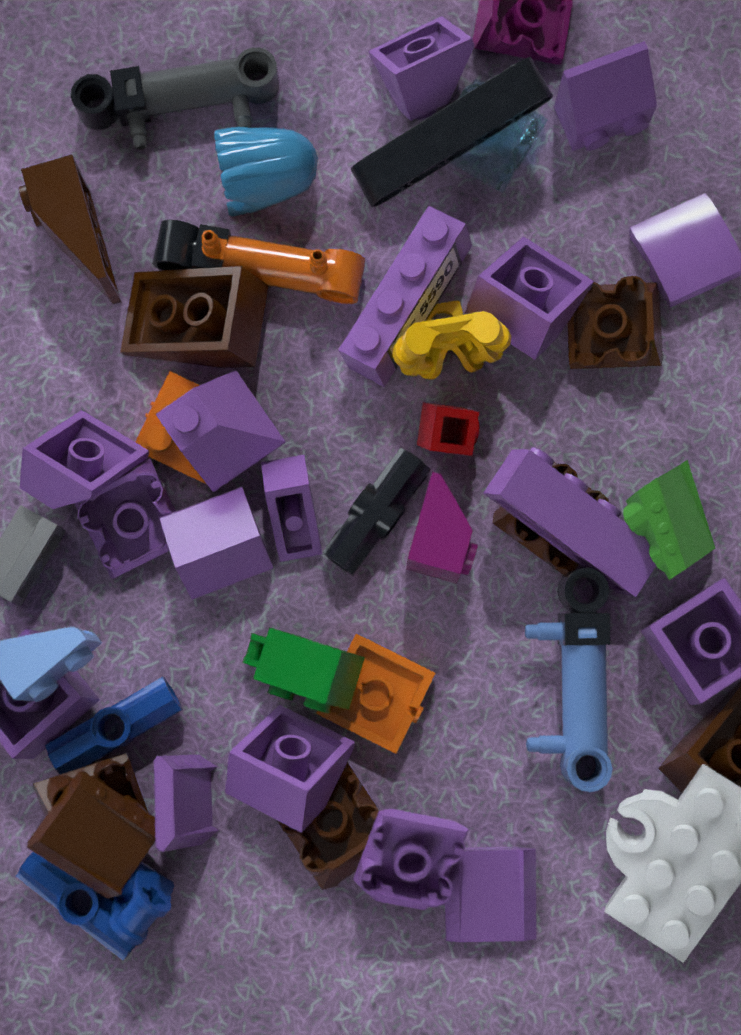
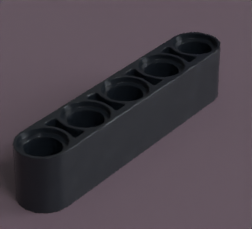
[350,57,553,207]

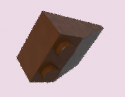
[19,155,121,305]
[120,266,268,368]
[658,681,741,793]

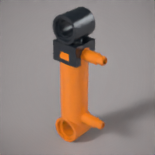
[152,220,366,304]

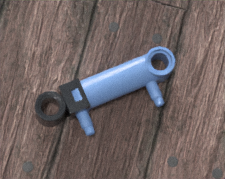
[525,568,612,792]

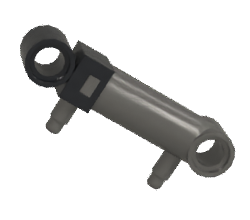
[71,47,279,150]

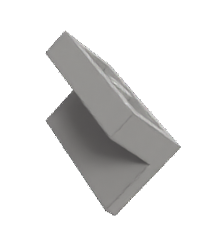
[0,505,66,606]

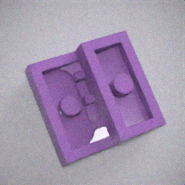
[629,193,741,308]

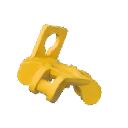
[393,300,511,380]

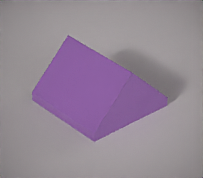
[160,487,274,599]

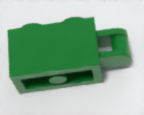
[242,627,365,713]

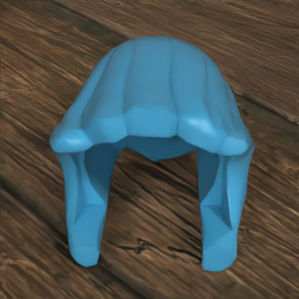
[214,127,318,217]

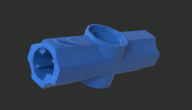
[45,676,183,774]
[15,852,136,961]

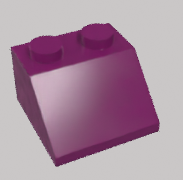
[406,472,478,584]

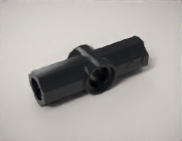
[322,447,431,576]

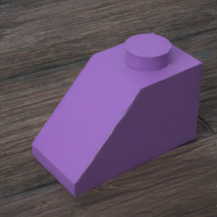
[261,455,323,562]

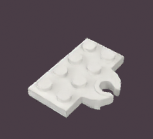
[604,764,741,963]

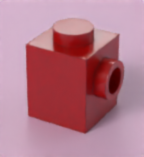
[416,402,480,456]

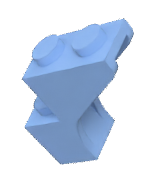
[0,627,102,702]

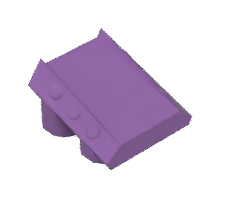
[74,459,176,579]
[154,754,219,852]
[353,809,469,910]
[445,847,536,942]

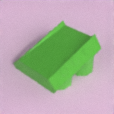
[623,460,716,580]

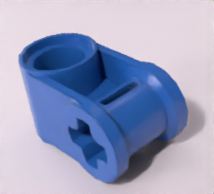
[109,861,174,945]

